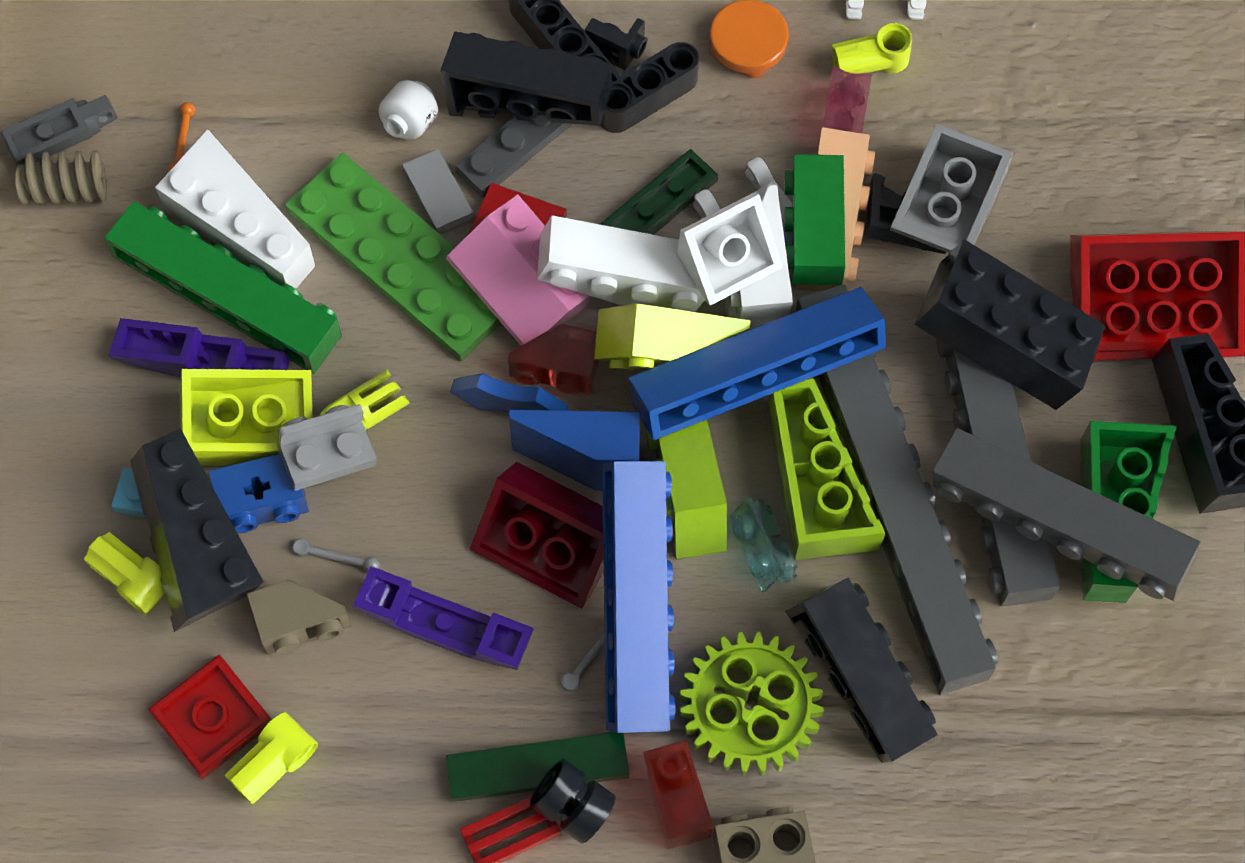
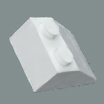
[725,184,793,335]

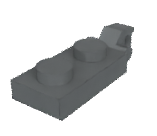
[0,95,117,166]

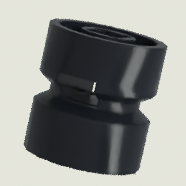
[529,758,616,844]

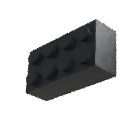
[914,239,1106,410]

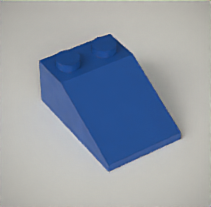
[509,410,640,491]

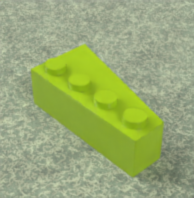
[768,378,885,561]
[645,419,727,560]

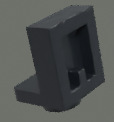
[585,18,648,71]

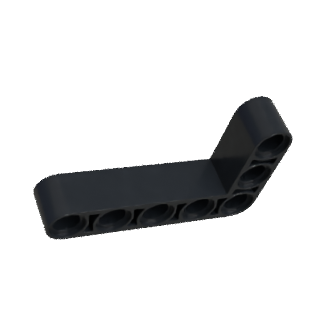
[509,0,699,133]

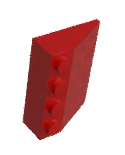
[1070,231,1245,361]

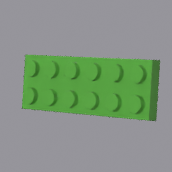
[285,152,501,362]

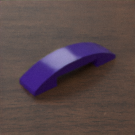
[353,566,534,670]

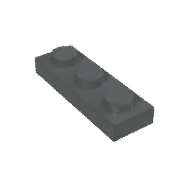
[455,115,571,198]

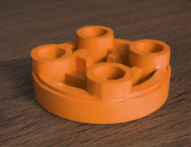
[710,0,789,78]

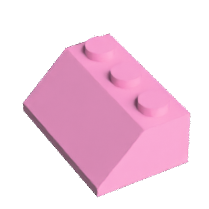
[446,195,593,352]

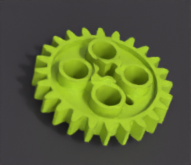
[679,632,824,776]

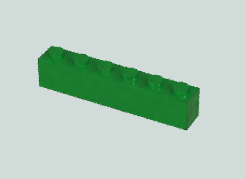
[104,201,342,374]

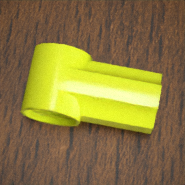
[831,23,912,79]
[84,532,164,615]
[224,712,318,805]

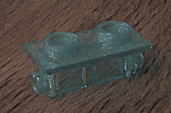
[729,497,798,592]

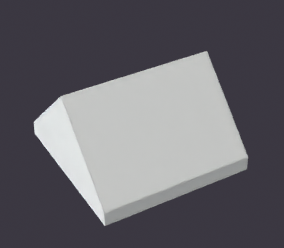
[676,192,783,305]

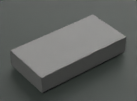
[402,148,474,234]

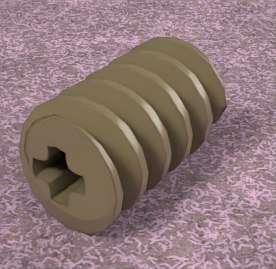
[15,150,107,204]

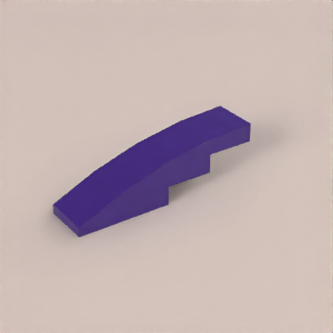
[109,318,290,377]

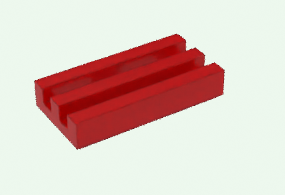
[460,796,562,863]

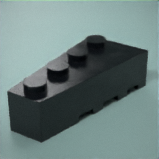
[440,31,613,126]
[1152,333,1245,514]
[130,428,264,632]
[785,577,938,763]

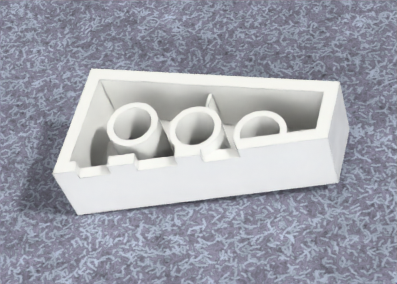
[155,129,315,288]
[537,216,705,312]

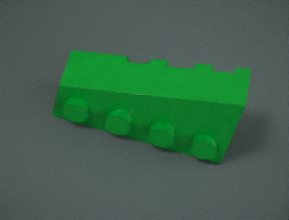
[1080,421,1177,603]

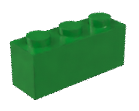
[784,154,845,285]

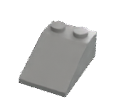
[890,123,1013,253]

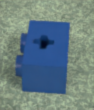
[209,454,309,533]

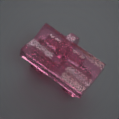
[821,67,872,133]

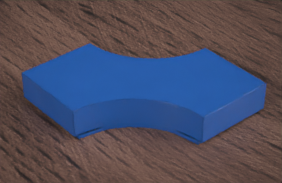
[450,373,569,413]

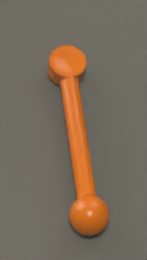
[168,102,195,172]

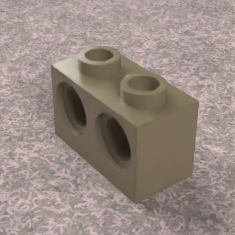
[713,806,815,863]

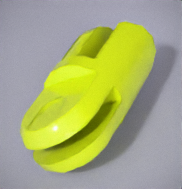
[320,369,410,430]

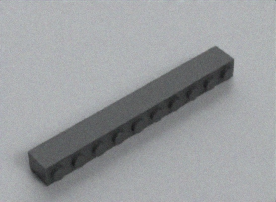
[795,284,998,695]

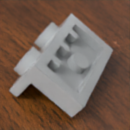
[277,404,377,491]

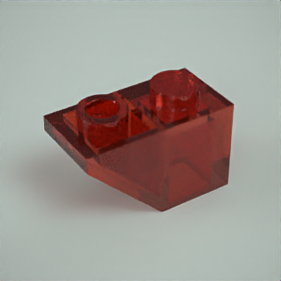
[508,324,599,395]
[643,740,713,850]

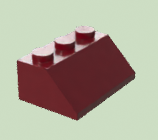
[469,461,604,609]

